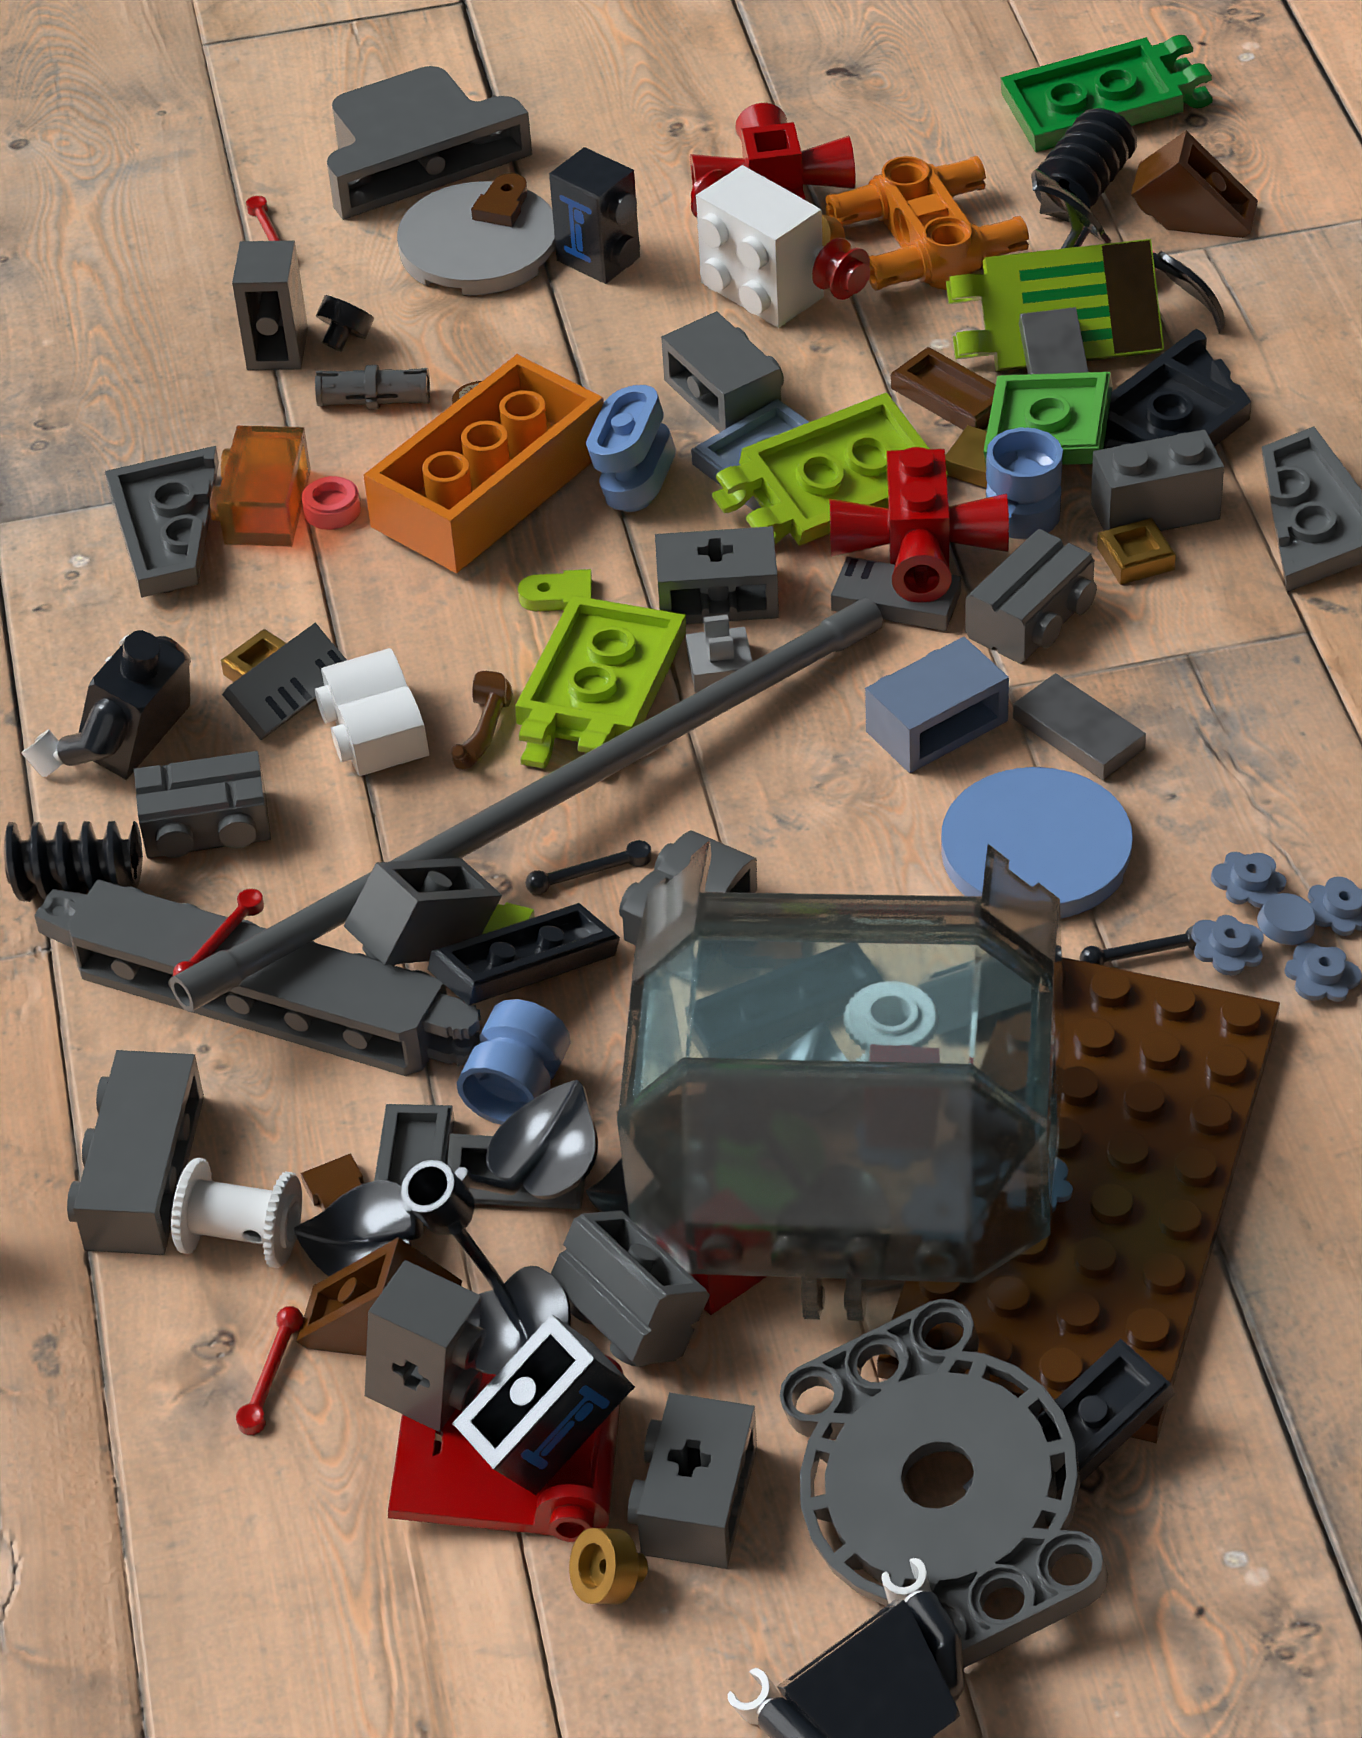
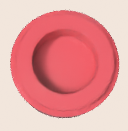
[302,476,361,530]

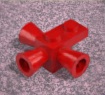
[690,103,856,200]
[829,447,1009,602]

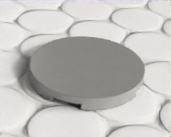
[397,181,556,296]

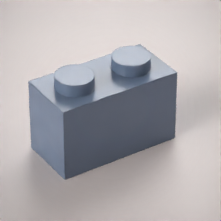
[865,637,1009,773]

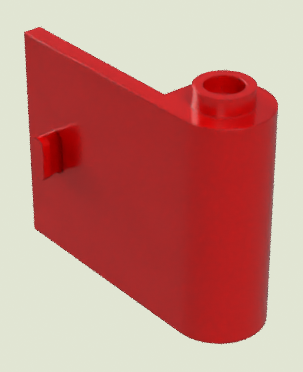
[388,1354,623,1542]

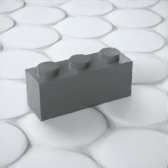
[67,1050,204,1255]

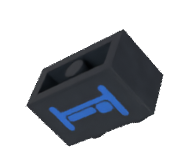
[549,147,640,284]
[452,1314,635,1495]

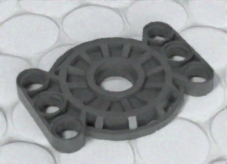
[779,1299,1108,1669]

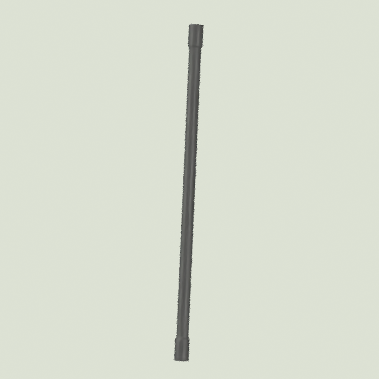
[170,598,883,1012]

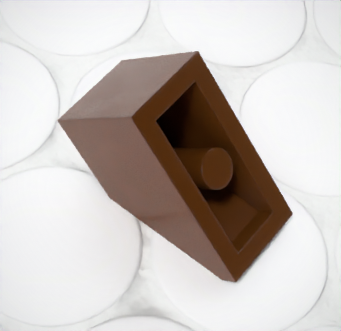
[1131,130,1258,238]
[296,1237,462,1356]

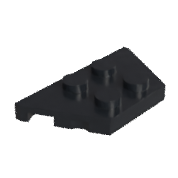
[1103,329,1251,449]

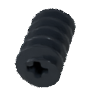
[1035,108,1137,209]
[4,821,143,902]

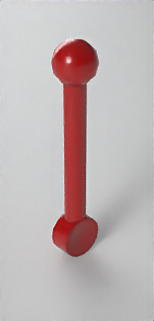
[246,196,280,241]
[173,889,264,976]
[236,1306,304,1435]

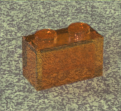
[210,425,311,547]

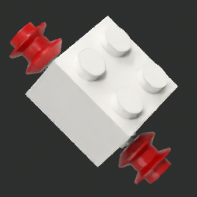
[691,165,870,328]

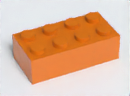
[363,354,604,574]

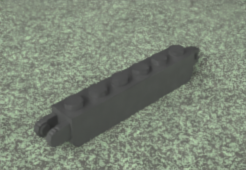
[34,880,481,1076]

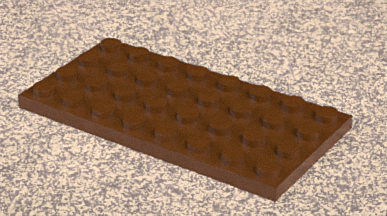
[877,955,1280,1443]

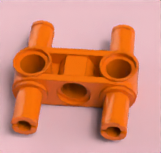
[826,156,1029,291]

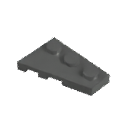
[1262,426,1362,592]
[105,446,219,598]

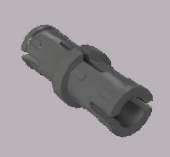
[315,365,430,409]

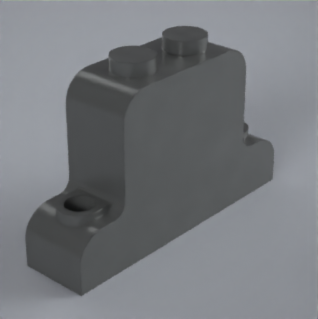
[327,66,532,220]

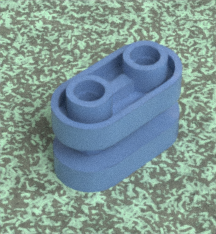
[586,385,676,512]

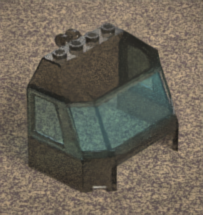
[617,840,1065,1321]

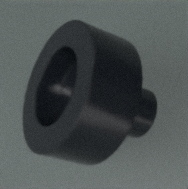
[316,295,375,352]

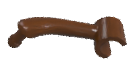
[451,671,513,769]

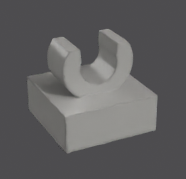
[686,614,752,693]

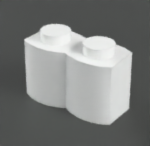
[315,648,430,776]

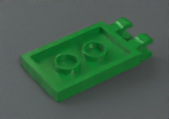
[1000,35,1213,153]

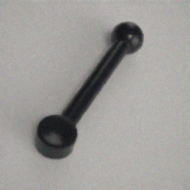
[525,840,651,895]
[1079,925,1197,965]

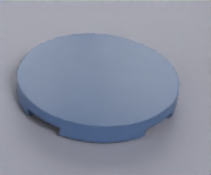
[941,767,1133,920]

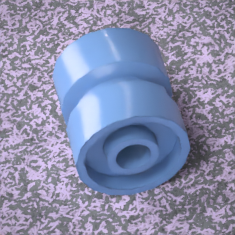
[986,427,1063,539]
[456,999,571,1125]

